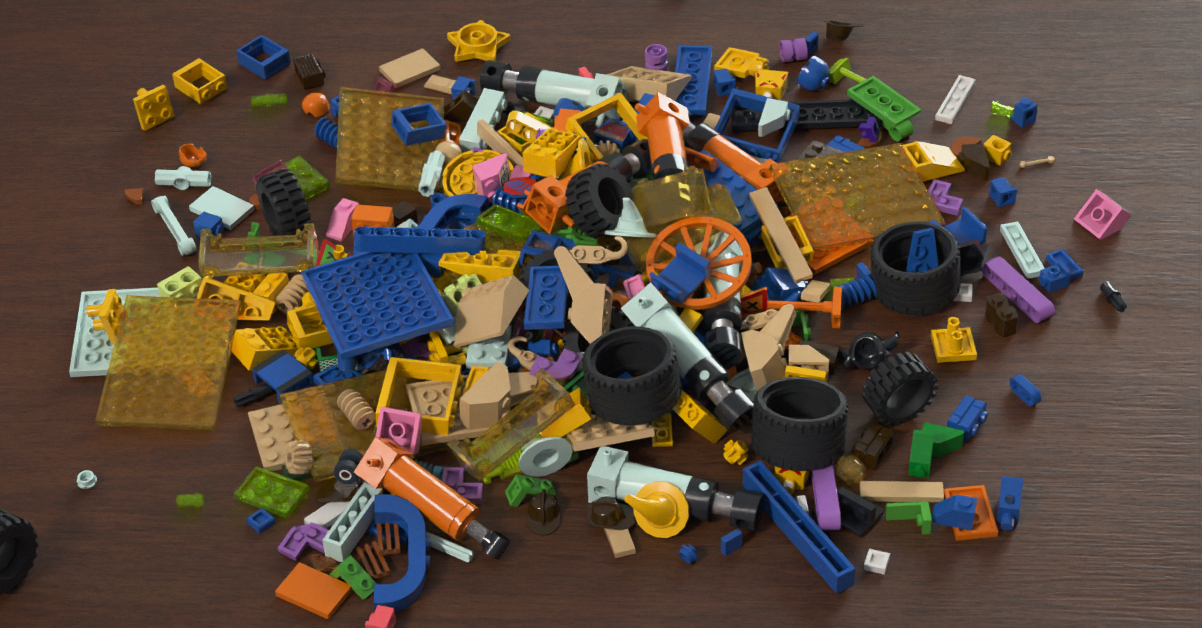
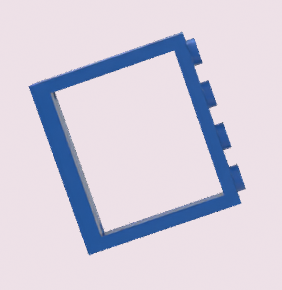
[715,88,800,164]

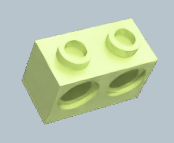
[157,266,202,309]
[441,273,482,316]

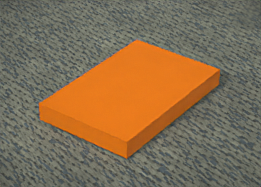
[943,485,998,541]
[275,562,353,620]

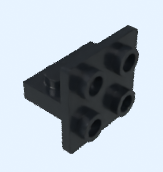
[959,239,990,276]
[837,487,884,537]

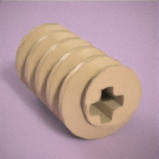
[275,275,309,315]
[337,388,376,430]

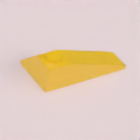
[439,250,521,284]
[192,277,276,320]

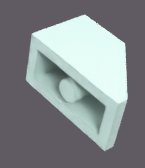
[758,98,791,137]

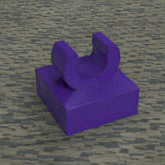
[858,117,880,142]

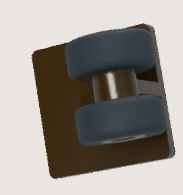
[315,449,363,503]

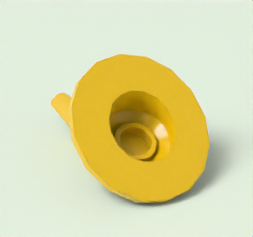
[558,138,593,181]
[624,481,689,538]

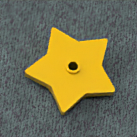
[447,20,510,62]

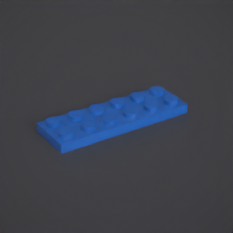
[675,45,712,116]

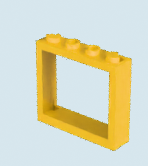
[565,92,648,163]
[376,357,464,435]

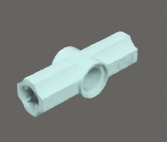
[418,150,445,197]
[155,166,211,190]

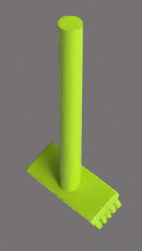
[828,58,866,84]

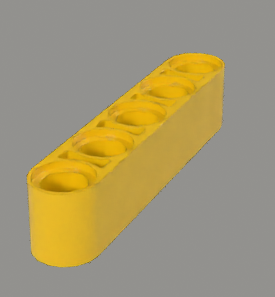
[506,111,551,143]

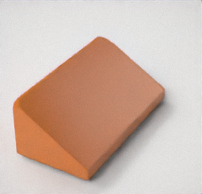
[440,120,461,148]
[685,147,719,172]

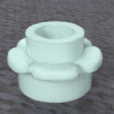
[77,470,97,489]

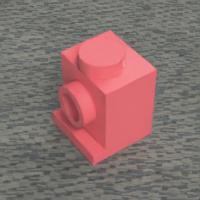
[365,605,396,628]

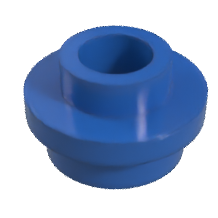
[678,544,698,564]

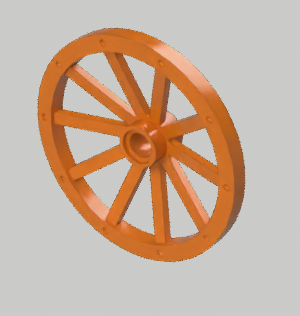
[646,216,752,310]

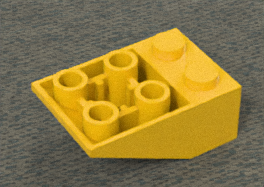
[523,128,581,179]
[900,141,965,184]
[223,263,289,315]
[230,326,298,371]

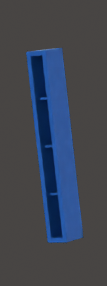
[743,460,855,594]

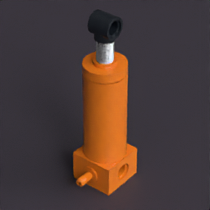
[354,437,511,560]

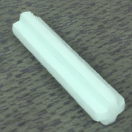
[425,531,474,562]

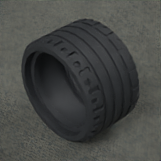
[870,221,961,315]
[582,326,682,425]
[751,377,849,471]

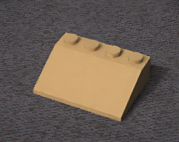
[607,66,692,102]
[454,275,529,348]

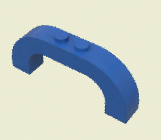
[416,194,489,278]
[374,494,430,612]

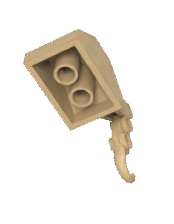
[554,236,628,344]
[740,304,796,391]
[460,336,565,429]

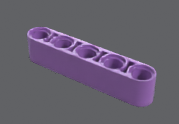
[982,256,1055,323]
[811,464,841,530]

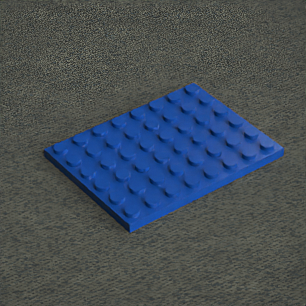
[301,252,455,360]

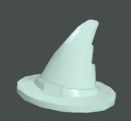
[605,198,657,237]
[518,437,573,477]

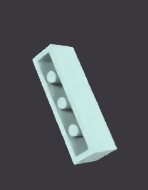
[459,88,507,152]
[322,482,383,562]

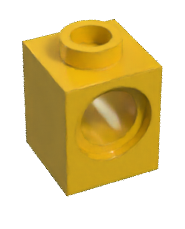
[984,135,1012,166]

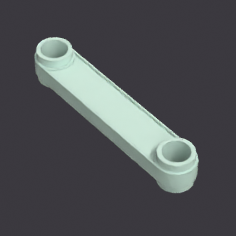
[151,196,197,256]

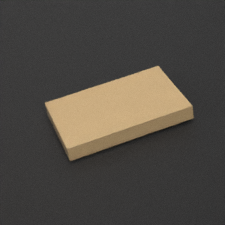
[379,48,441,88]

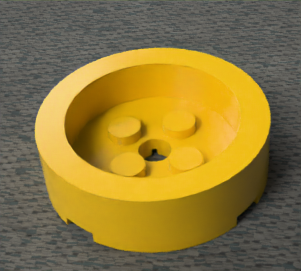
[443,149,514,211]

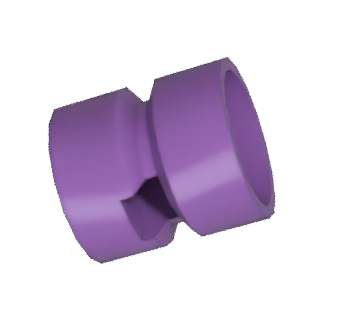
[779,38,808,63]
[645,44,667,71]

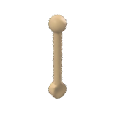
[1019,156,1055,168]

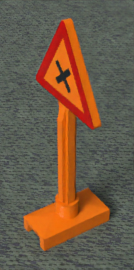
[740,287,842,328]

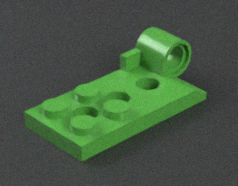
[847,76,922,142]

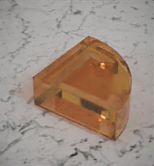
[309,554,337,573]

